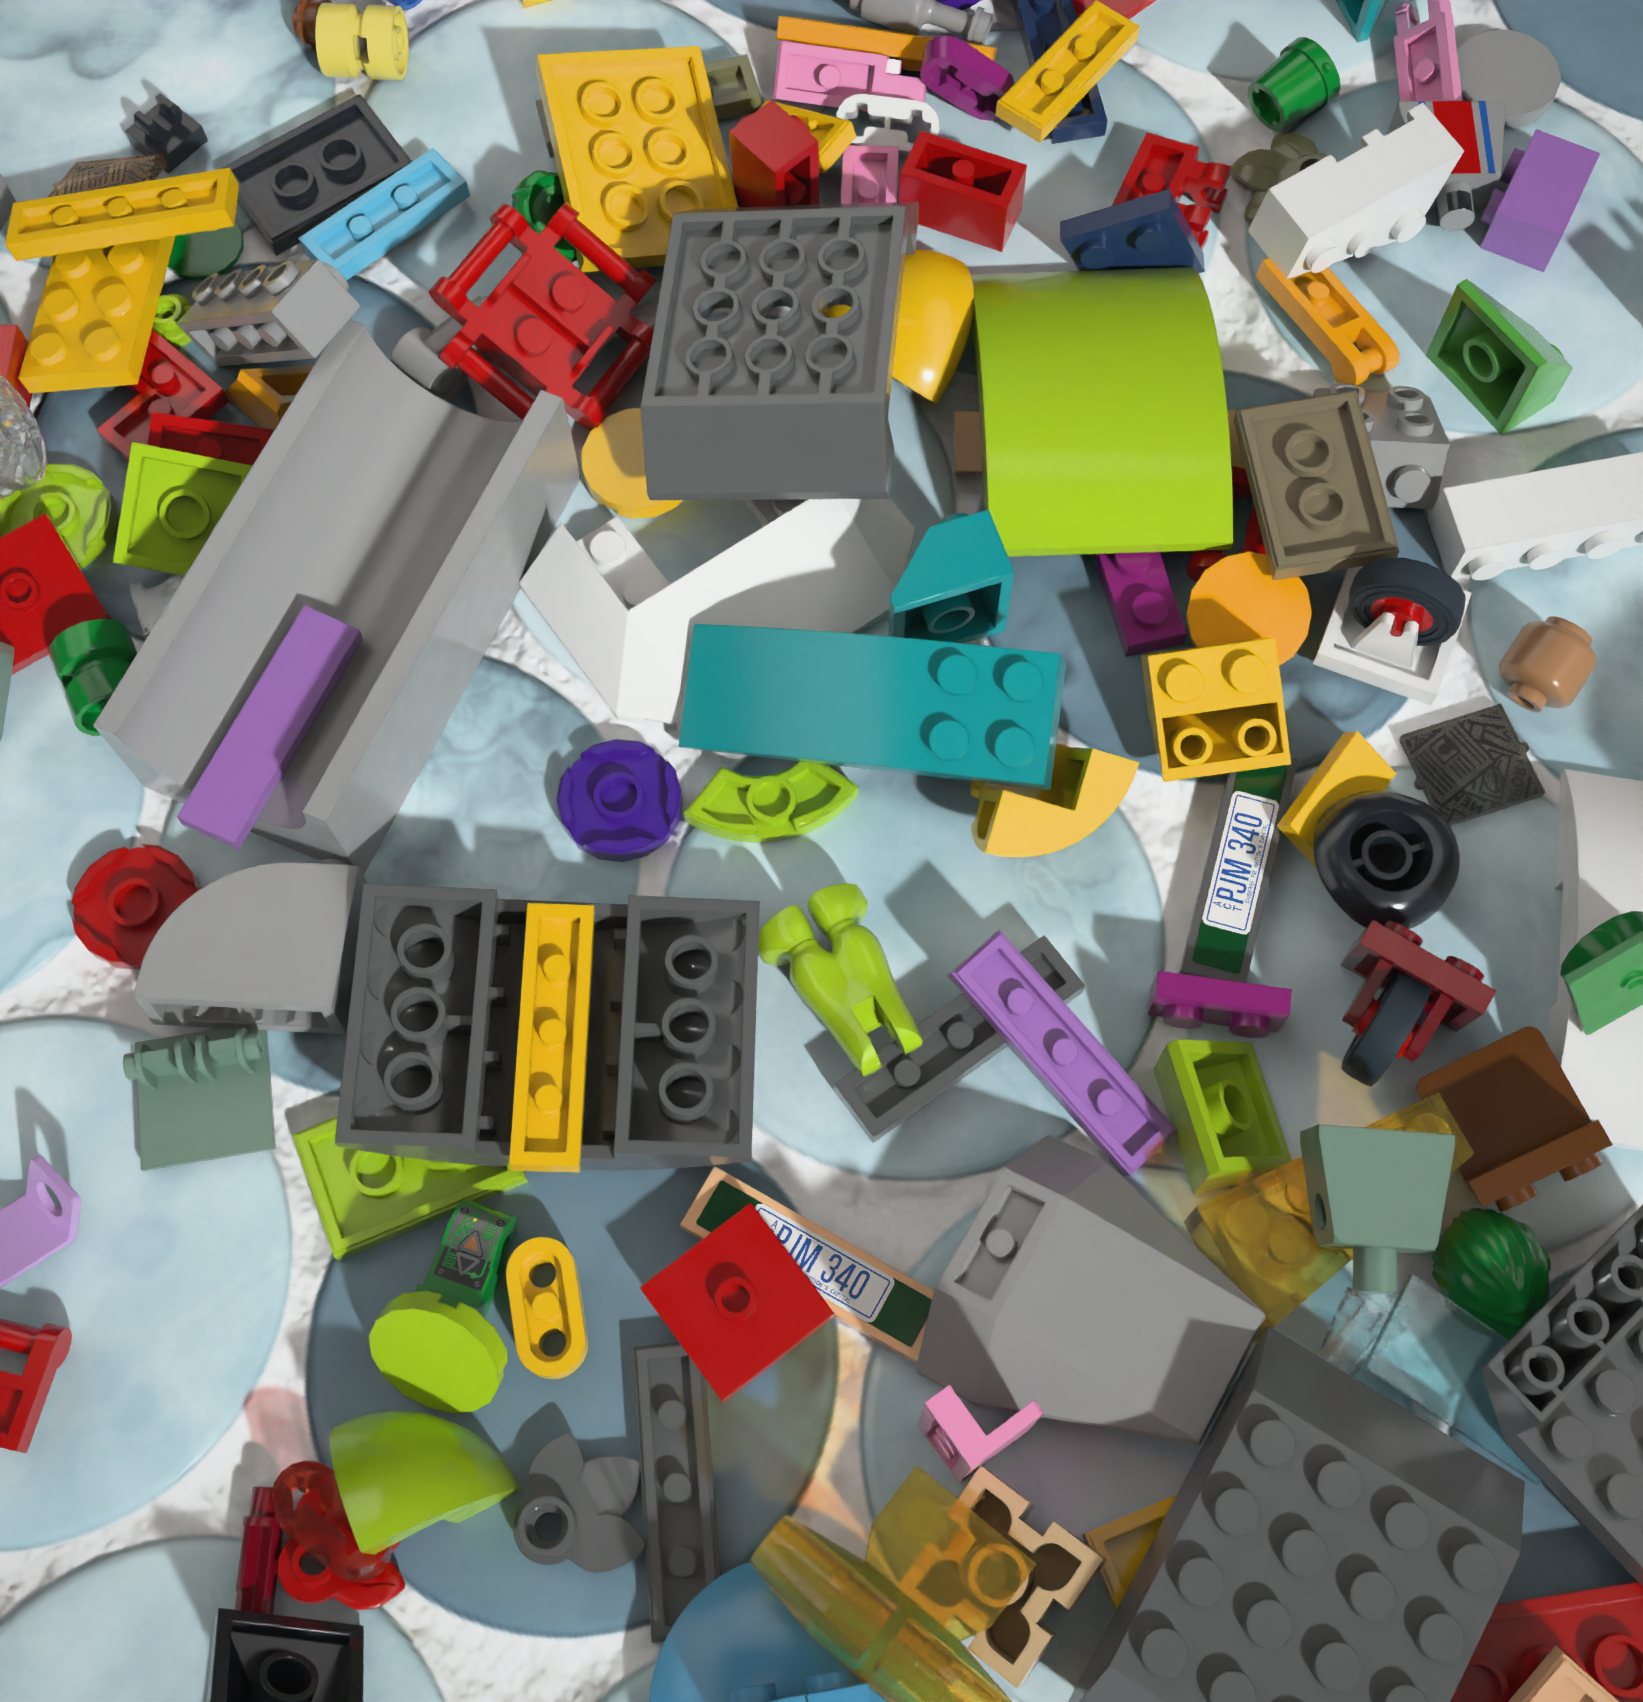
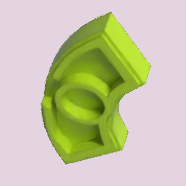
[684,761,859,843]

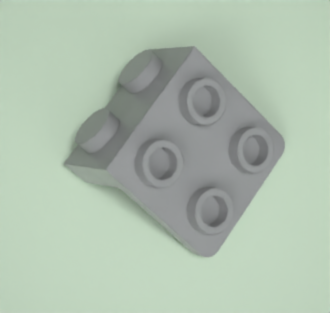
[1313,383,1450,509]

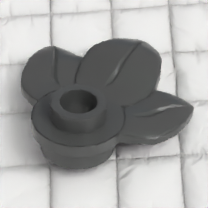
[513,1433,646,1573]

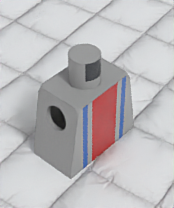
[1387,101,1506,231]

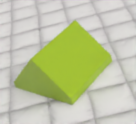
[1153,1039,1294,1195]

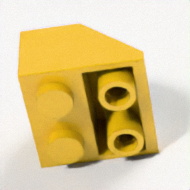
[1140,637,1291,782]

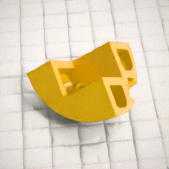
[824,249,974,404]
[970,743,1139,857]

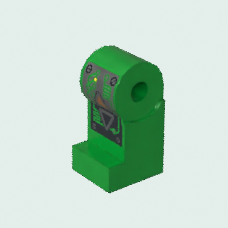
[414,1199,518,1318]

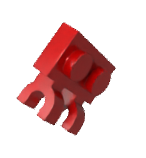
[1111,132,1231,250]

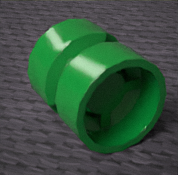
[49,619,137,736]

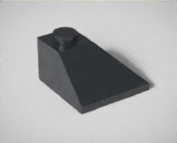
[207,1608,364,1702]

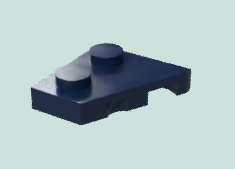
[1060,189,1205,273]

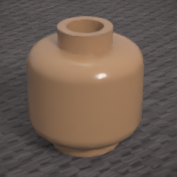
[1499,616,1596,712]

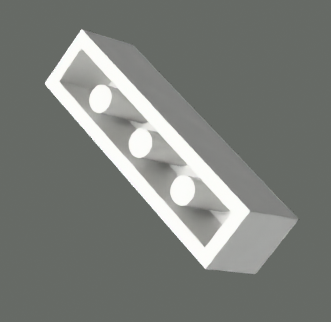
[1427,452,1643,580]

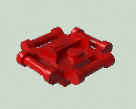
[429,202,657,431]

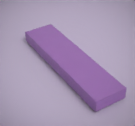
[177,605,363,851]
[947,930,1178,1176]

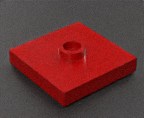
[0,513,112,675]
[639,1203,835,1404]

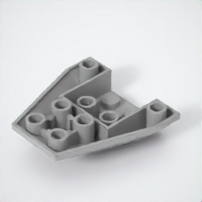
[915,1135,1266,1445]

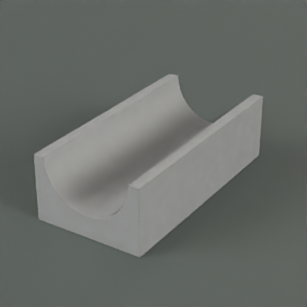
[93,319,581,875]

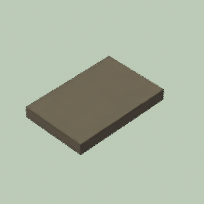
[1233,390,1400,580]

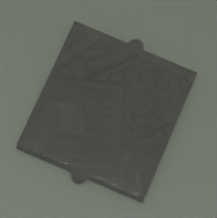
[1399,703,1545,826]

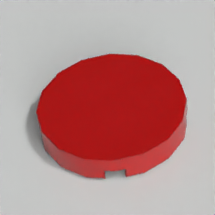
[72,844,201,970]

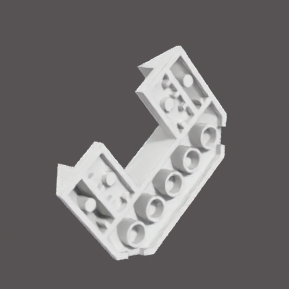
[519,498,914,730]

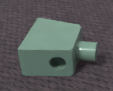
[1300,1124,1455,1294]

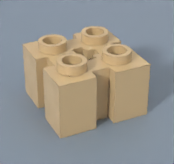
[895,1466,1107,1688]

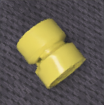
[315,2,409,81]

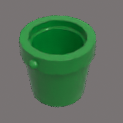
[1247,37,1341,131]

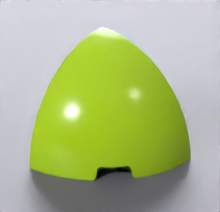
[330,1411,522,1555]

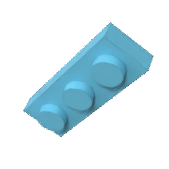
[298,148,470,281]

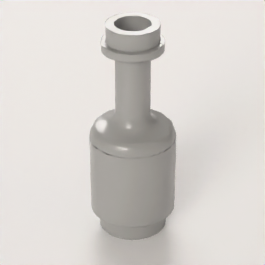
[850,0,993,45]

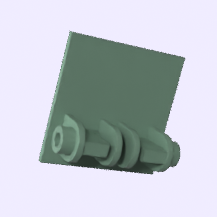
[123,1028,276,1171]

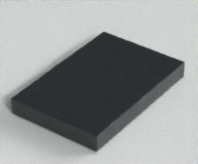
[220,94,412,256]

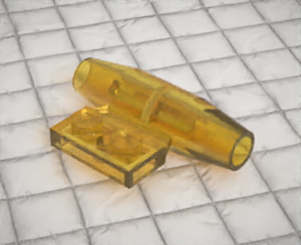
[749,1465,1037,1702]

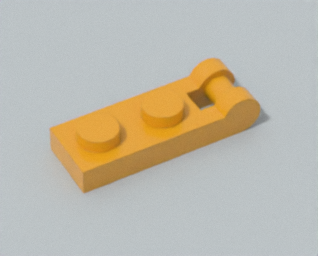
[1255,258,1399,385]

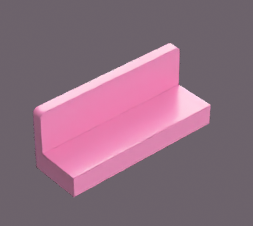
[918,1385,1044,1484]

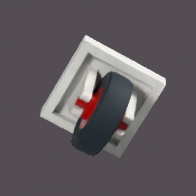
[1313,558,1472,706]

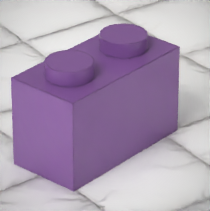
[1480,129,1600,272]

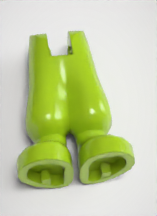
[758,883,923,1077]

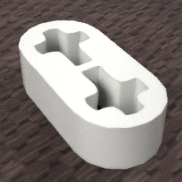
[836,94,940,157]

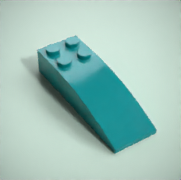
[678,624,1066,790]

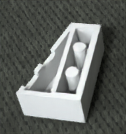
[1248,103,1464,279]

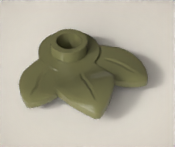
[1230,134,1328,222]

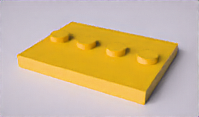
[534,46,738,272]

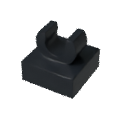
[125,93,208,174]

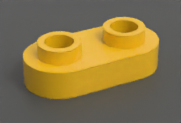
[506,1237,589,1379]

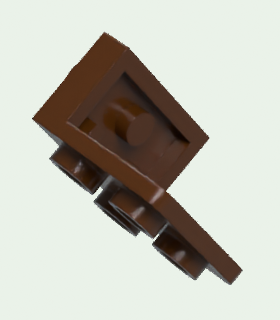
[1416,1026,1613,1212]

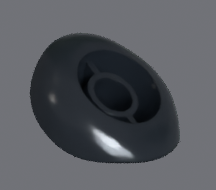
[1313,790,1460,929]

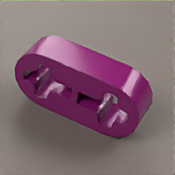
[920,36,1014,121]

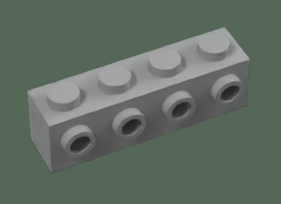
[176,259,361,366]

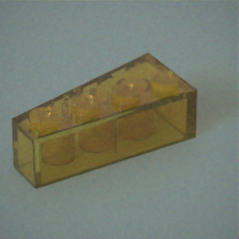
[1184,1092,1475,1344]

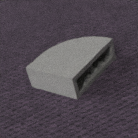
[133,859,367,1034]

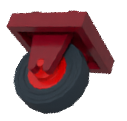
[1340,920,1497,1087]

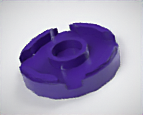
[556,739,683,862]

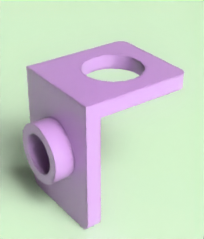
[0,1155,82,1288]

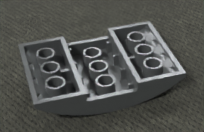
[335,883,760,1170]

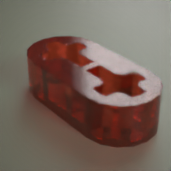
[272,1460,393,1582]

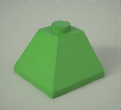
[1426,279,1573,435]

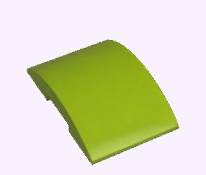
[971,267,1233,557]

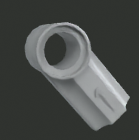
[391,295,487,402]

